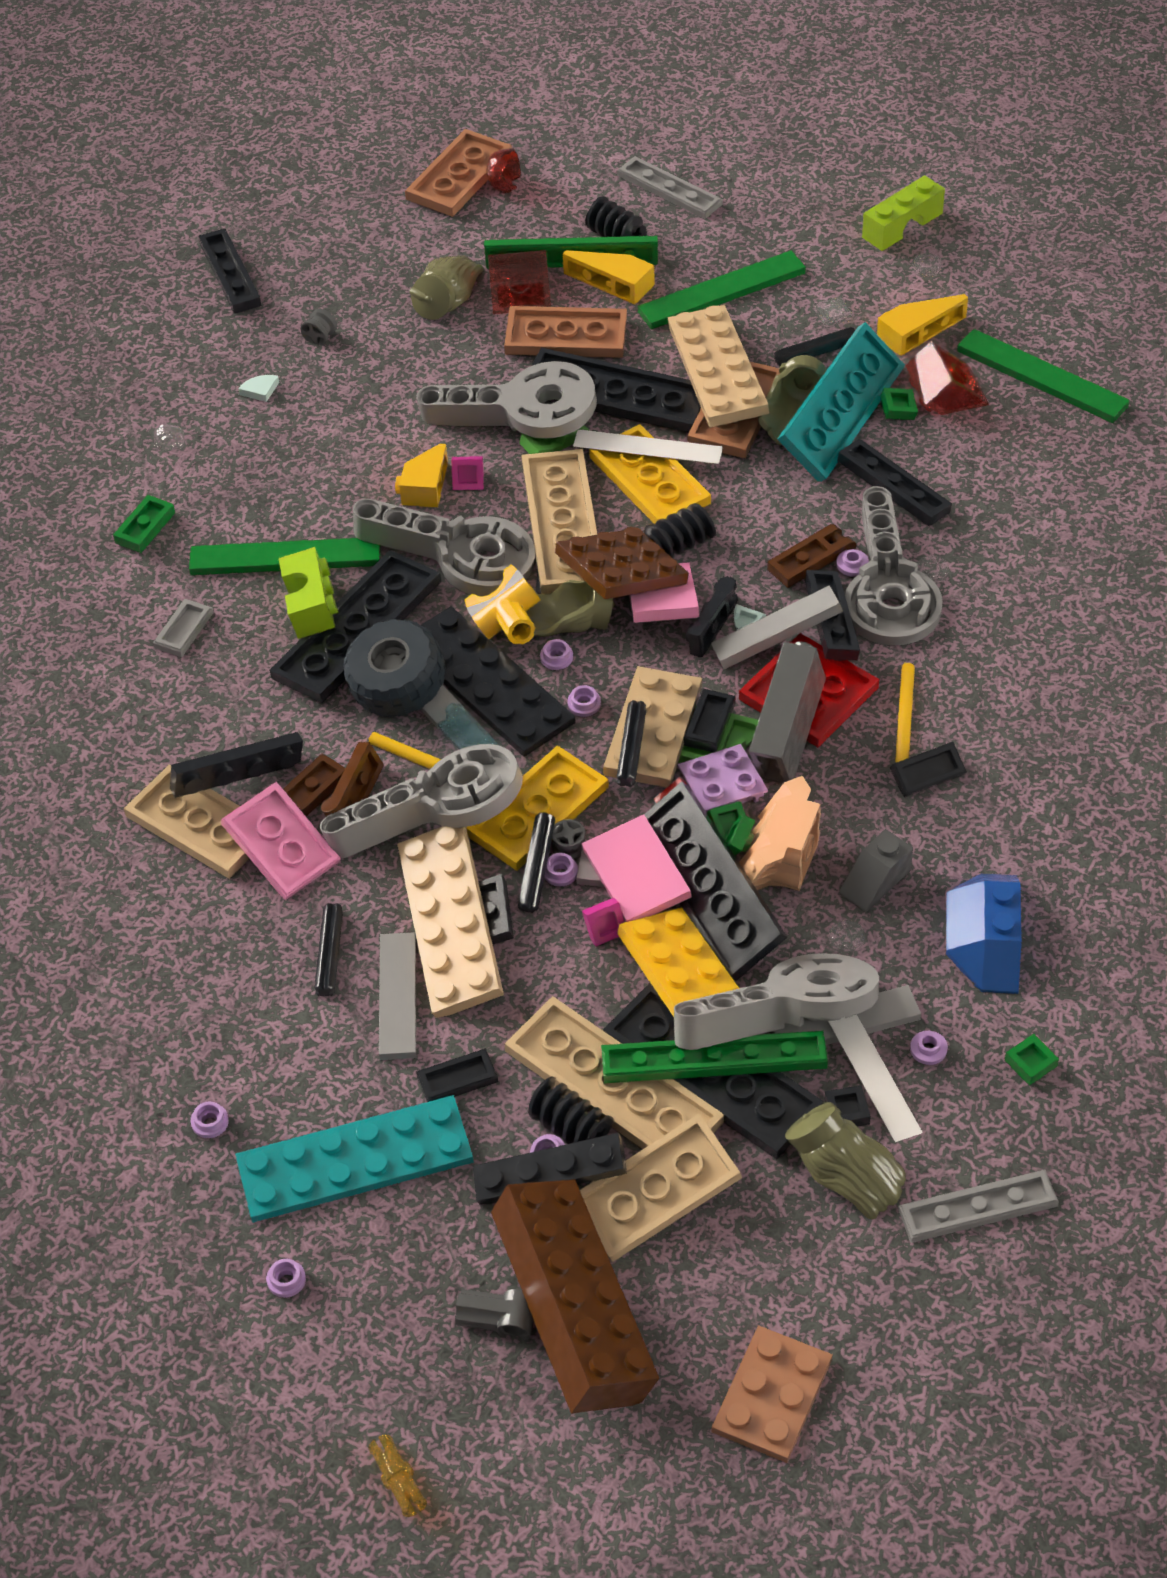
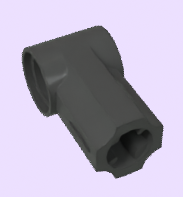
[455,1289,534,1341]

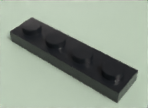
[198,228,262,314]
[837,439,952,527]
[804,570,860,661]
[170,732,303,798]
[473,1133,627,1205]

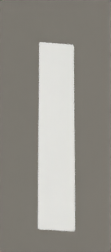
[573,430,723,464]
[828,1014,923,1142]

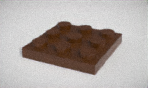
[555,527,689,599]

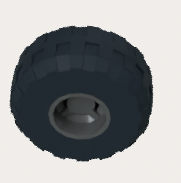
[343,619,446,717]

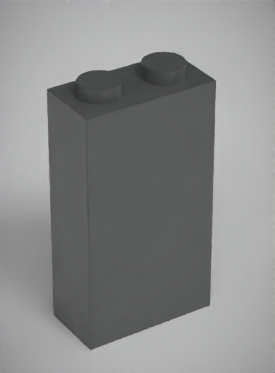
[749,642,826,784]

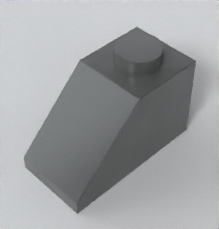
[839,829,913,913]

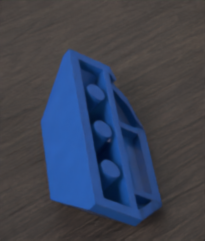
[946,873,1022,994]

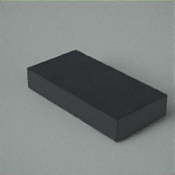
[684,688,736,753]
[890,742,967,797]
[416,1048,498,1102]

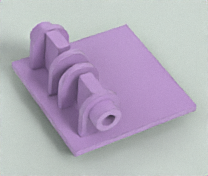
[678,744,768,813]

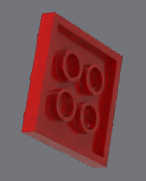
[739,633,880,748]

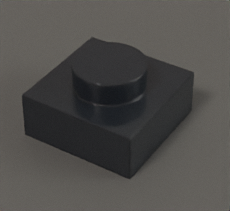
[824,1085,871,1127]

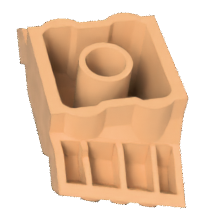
[739,776,821,891]

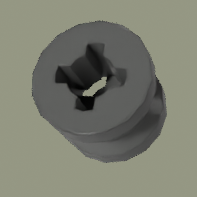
[300,308,338,346]
[552,819,586,860]

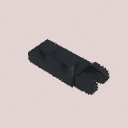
[686,576,738,658]

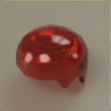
[486,148,521,194]

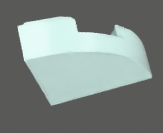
[238,375,279,402]
[734,604,766,630]

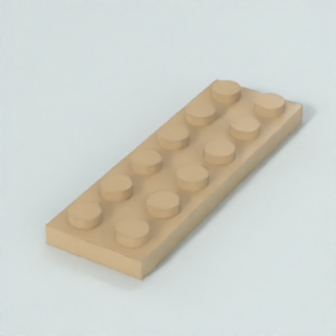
[668,305,769,428]
[522,449,597,594]
[397,826,504,1018]
[505,996,724,1149]

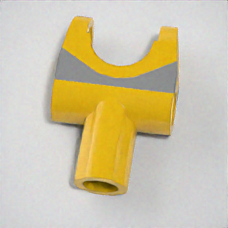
[465,564,541,644]

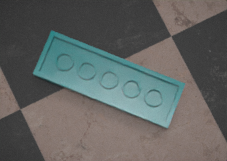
[777,322,905,482]
[235,1095,474,1223]

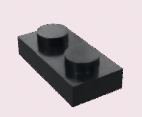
[478,874,514,945]

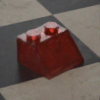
[488,250,551,314]
[905,341,989,415]

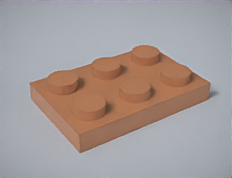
[712,1325,833,1463]

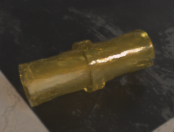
[368,1434,427,1517]

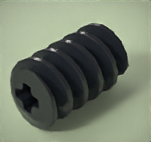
[585,196,647,237]
[644,503,716,558]
[528,1076,614,1144]

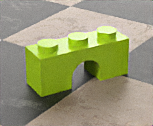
[862,175,945,251]
[279,547,338,639]

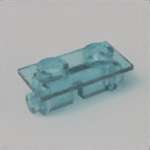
[438,703,500,750]

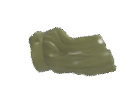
[409,255,483,320]
[758,355,826,445]
[526,580,615,637]
[785,1102,906,1219]

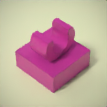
[451,456,484,490]
[582,898,625,946]

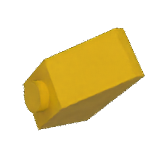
[395,444,448,508]

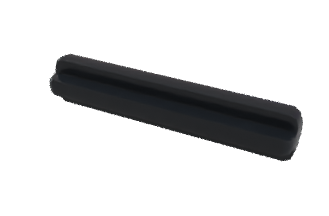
[774,327,855,367]
[617,700,646,787]
[518,812,555,913]
[314,903,343,997]

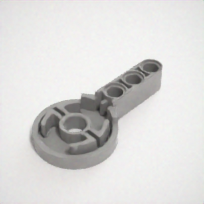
[416,361,597,438]
[845,486,943,645]
[353,499,535,597]
[320,744,523,858]
[674,953,879,1050]

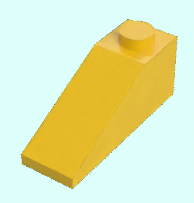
[563,250,655,305]
[877,294,968,356]

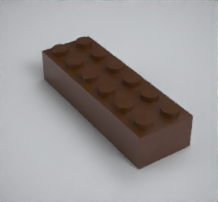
[491,1179,660,1414]

